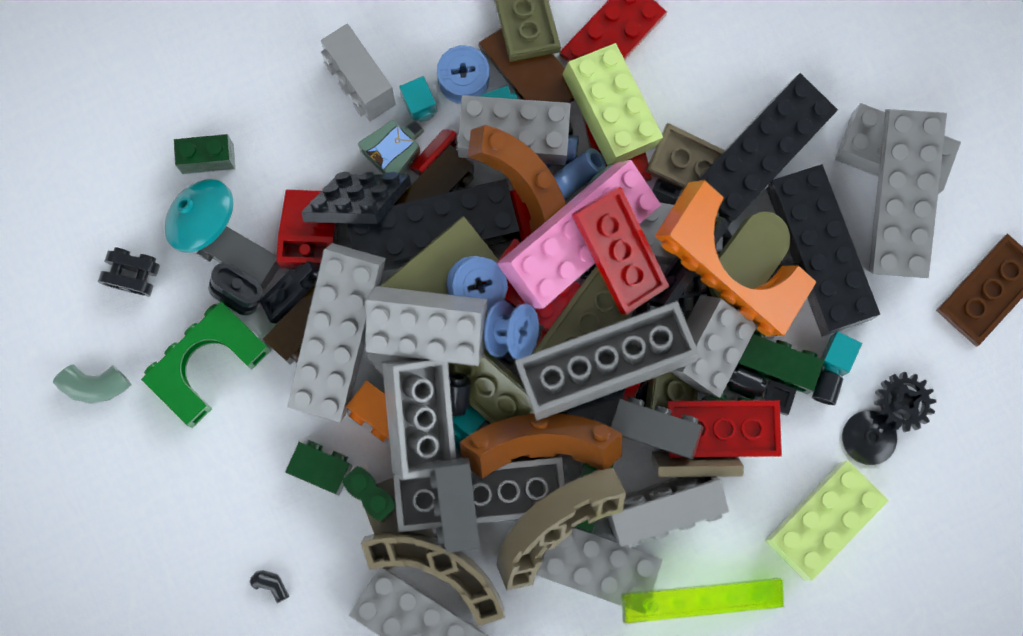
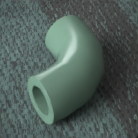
[53,365,132,404]

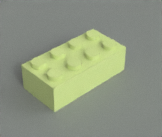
[562,43,663,165]
[765,460,889,581]

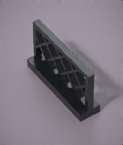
[647,216,732,321]

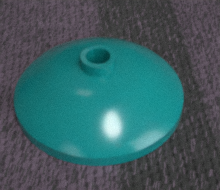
[165,179,233,253]

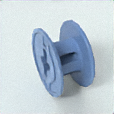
[437,45,490,104]
[446,256,508,313]
[484,301,539,360]

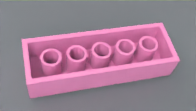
[496,160,661,308]

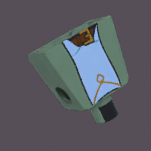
[358,120,424,174]

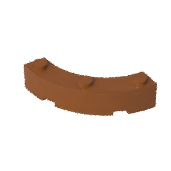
[467,125,566,234]
[460,413,622,479]

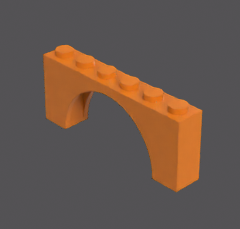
[655,180,816,337]

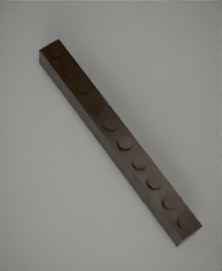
[263,145,474,365]

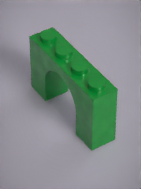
[141,302,271,428]

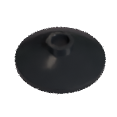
[842,411,897,465]

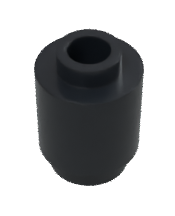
[726,365,766,400]
[449,372,471,416]

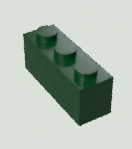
[736,331,824,395]

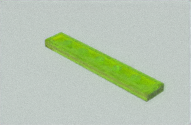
[621,578,784,624]

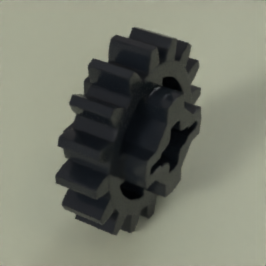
[874,372,936,432]

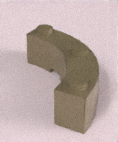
[496,468,626,591]
[361,531,505,626]

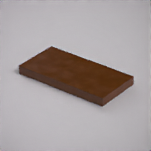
[479,29,575,103]
[936,233,1023,347]

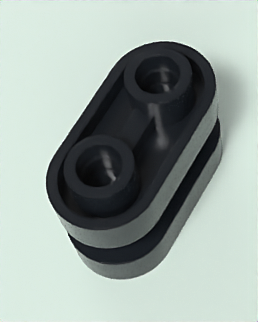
[98,247,160,297]
[208,263,263,315]

